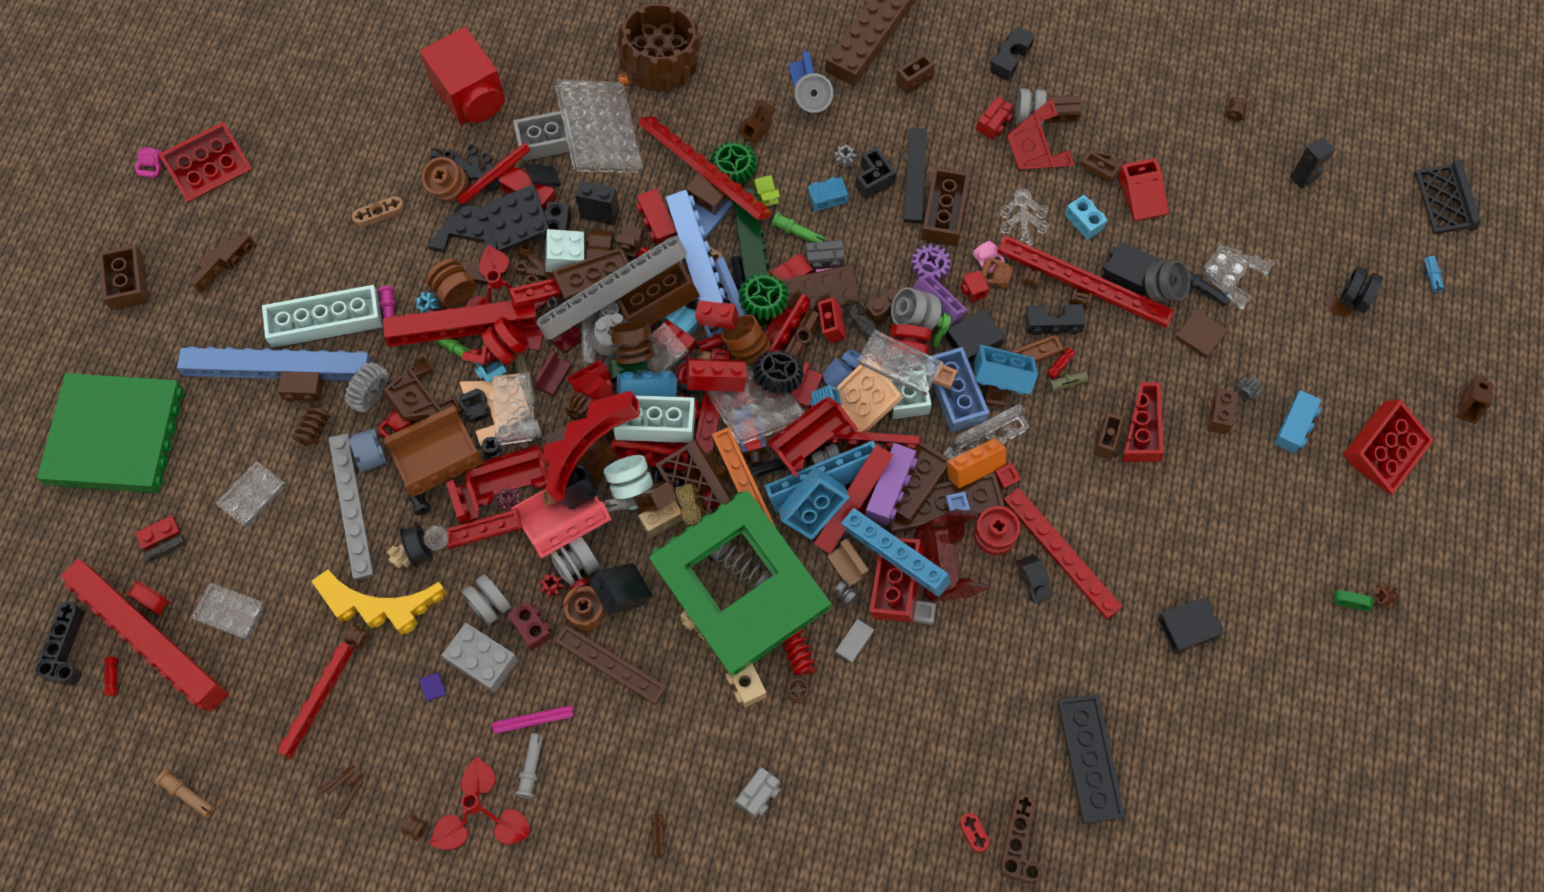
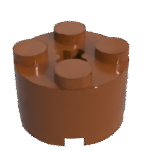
[563,586,606,632]

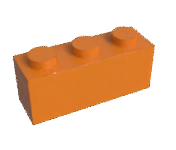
[947,438,1006,488]

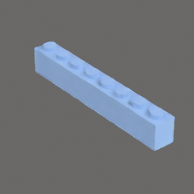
[666,190,728,329]

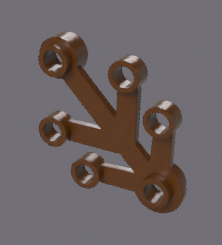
[515,243,554,284]

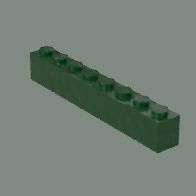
[732,188,774,325]

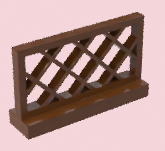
[655,440,733,526]

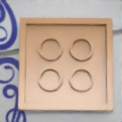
[836,356,904,432]

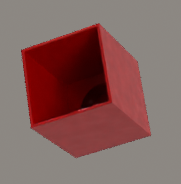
[419,26,506,126]

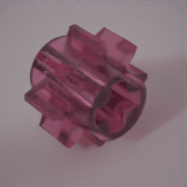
[496,486,522,511]

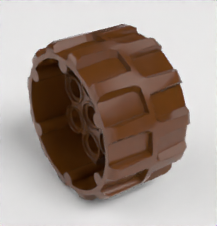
[618,2,700,92]

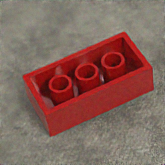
[869,537,924,623]

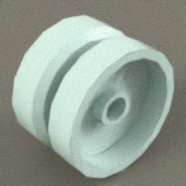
[604,455,653,499]

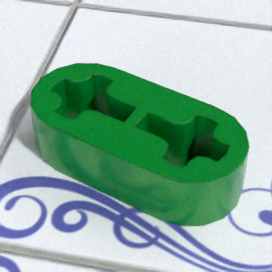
[1333,590,1373,611]

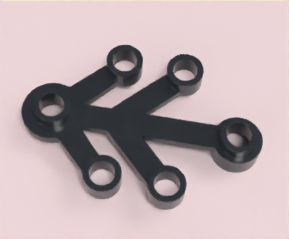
[442,144,500,191]

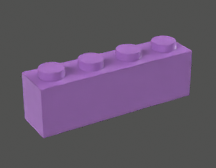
[866,443,918,526]

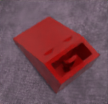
[1118,158,1169,221]

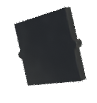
[525,164,561,186]

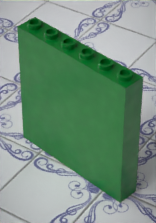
[37,373,184,493]

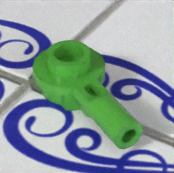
[932,312,951,348]

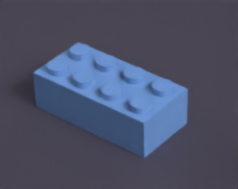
[925,347,989,432]

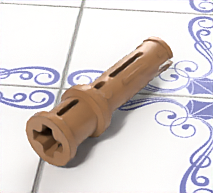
[155,769,215,818]

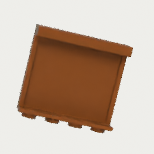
[384,405,483,498]

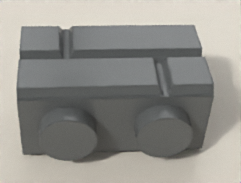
[806,240,844,271]

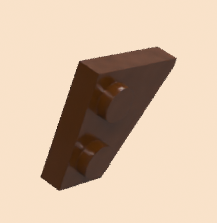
[1080,150,1128,182]

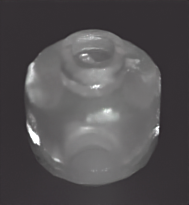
[423,524,450,551]

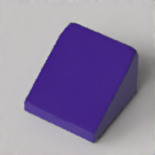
[419,673,447,701]

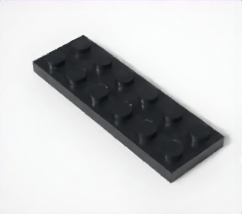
[1057,694,1125,824]

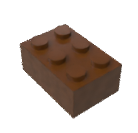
[98,245,149,310]

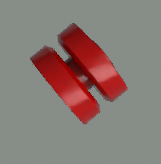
[481,316,529,365]
[888,324,932,358]
[974,506,1020,555]

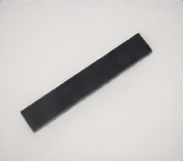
[904,128,927,224]

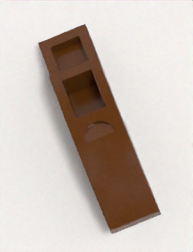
[190,233,255,293]

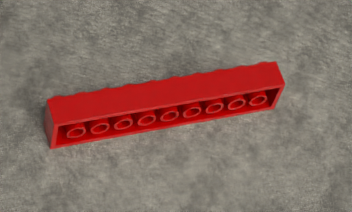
[60,558,229,712]

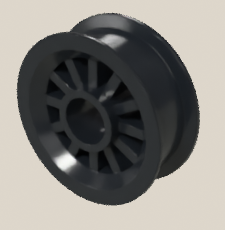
[400,522,433,568]

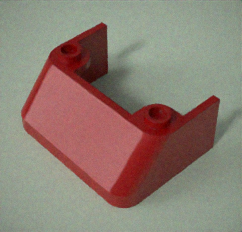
[768,397,858,477]
[466,445,548,511]

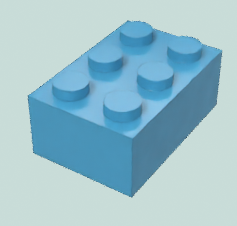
[973,345,1038,395]
[778,467,850,540]

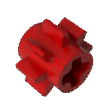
[539,572,564,598]

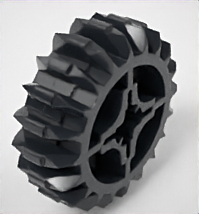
[752,349,804,397]

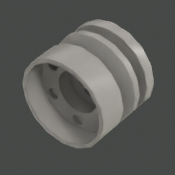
[550,537,600,586]

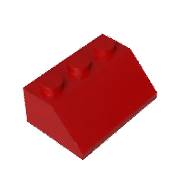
[686,358,747,392]

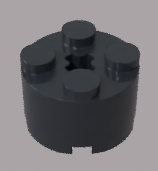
[560,463,596,509]

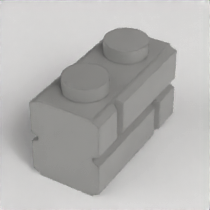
[735,767,781,819]

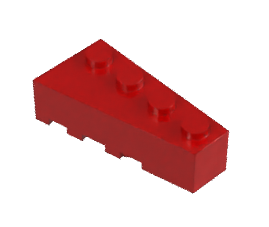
[1122,382,1164,462]

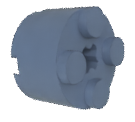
[347,428,386,473]

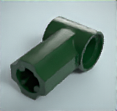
[609,360,648,383]

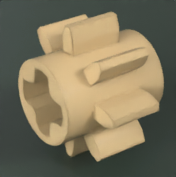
[387,544,411,569]

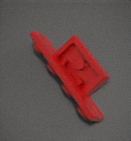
[765,294,811,353]

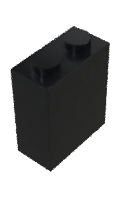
[575,180,620,226]
[1102,241,1160,296]
[945,309,1005,364]
[589,563,653,615]
[1157,597,1223,655]

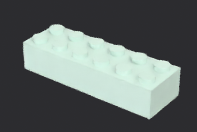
[262,285,383,348]

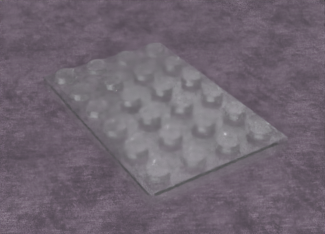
[555,79,644,173]

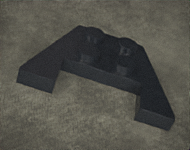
[428,203,497,258]

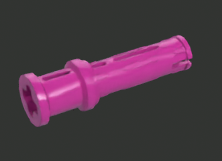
[377,286,396,318]

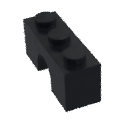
[990,26,1035,81]
[1290,137,1335,189]
[1025,304,1085,335]

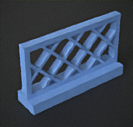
[689,257,748,338]

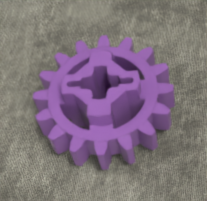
[911,244,951,281]

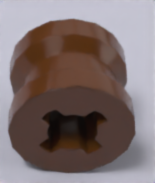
[1022,267,1041,289]
[345,625,370,650]
[401,814,428,841]

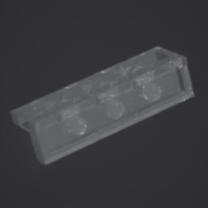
[953,404,1030,455]

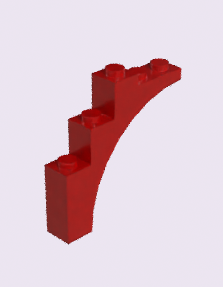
[542,391,640,502]

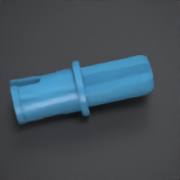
[1424,256,1445,292]

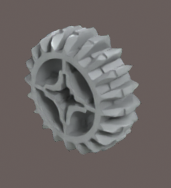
[345,362,389,413]

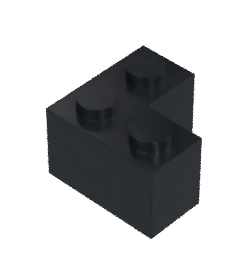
[855,147,896,200]

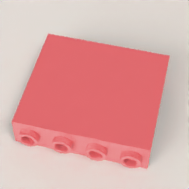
[511,489,611,558]

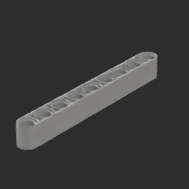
[536,236,687,339]

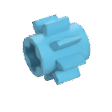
[416,292,439,313]

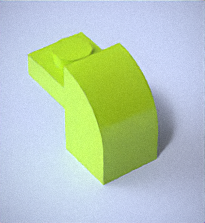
[752,175,780,207]

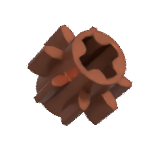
[1372,584,1401,609]

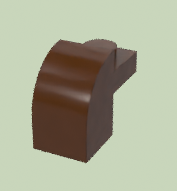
[739,99,776,143]
[616,225,645,257]

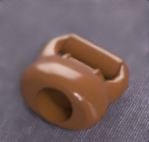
[981,258,1014,288]

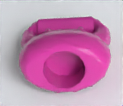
[135,148,162,178]

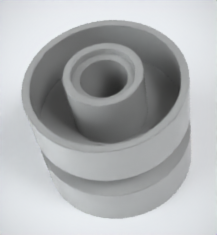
[891,287,941,330]

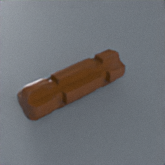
[652,814,665,857]

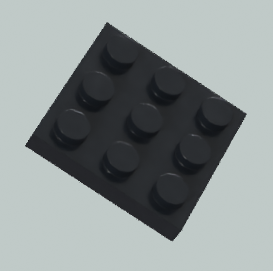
[484,184,550,252]

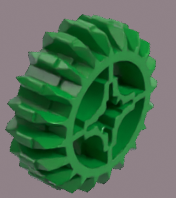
[709,141,757,184]
[739,272,789,321]

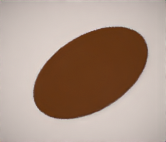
[1324,295,1351,317]

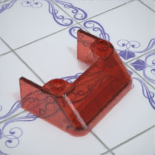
[915,509,991,601]

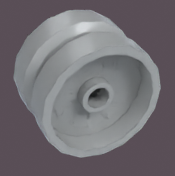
[794,73,833,113]
[1016,88,1046,127]
[461,574,511,625]

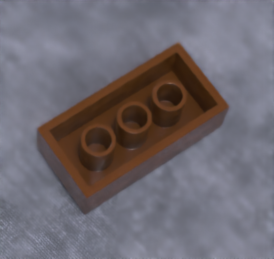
[921,167,970,246]
[617,261,700,325]

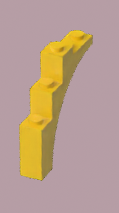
[311,570,447,635]

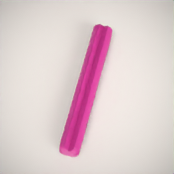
[492,705,574,734]

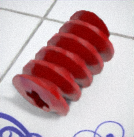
[782,630,818,676]

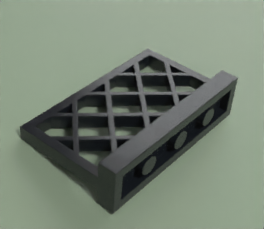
[1415,159,1481,234]

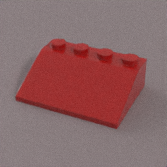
[159,121,252,202]
[1343,399,1434,495]

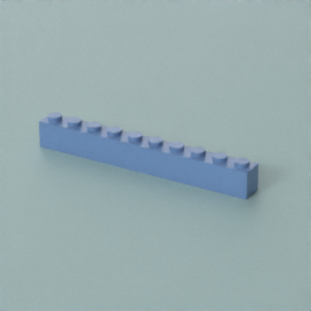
[177,346,372,381]

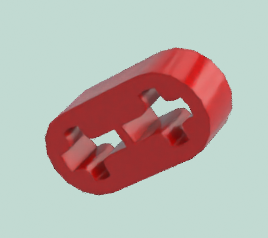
[959,813,989,853]

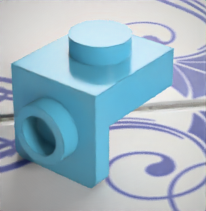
[474,359,507,383]

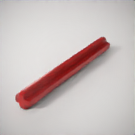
[457,143,531,205]

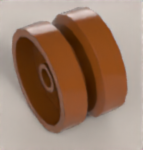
[421,157,469,202]

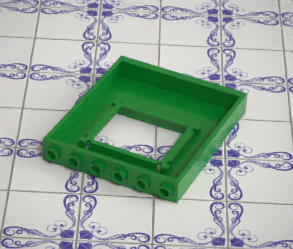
[649,490,832,678]

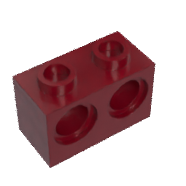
[507,601,551,651]

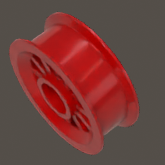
[124,579,172,617]

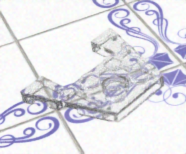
[1202,245,1275,310]

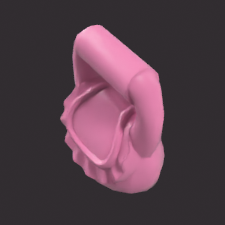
[973,241,1005,274]

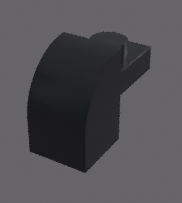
[1015,554,1052,604]

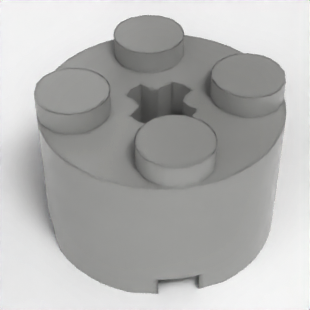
[593,313,627,358]

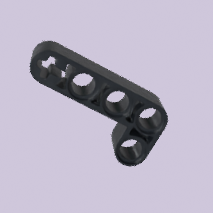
[35,601,84,686]

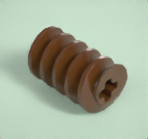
[292,404,331,446]

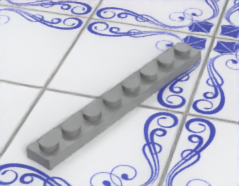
[329,433,374,581]

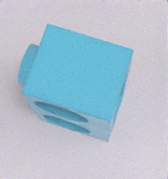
[1064,195,1107,240]

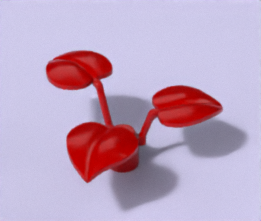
[465,245,548,311]
[429,757,530,850]

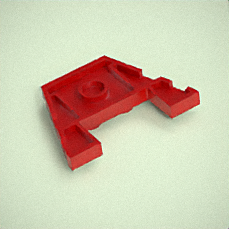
[1006,99,1074,169]

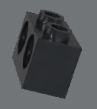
[544,202,571,243]

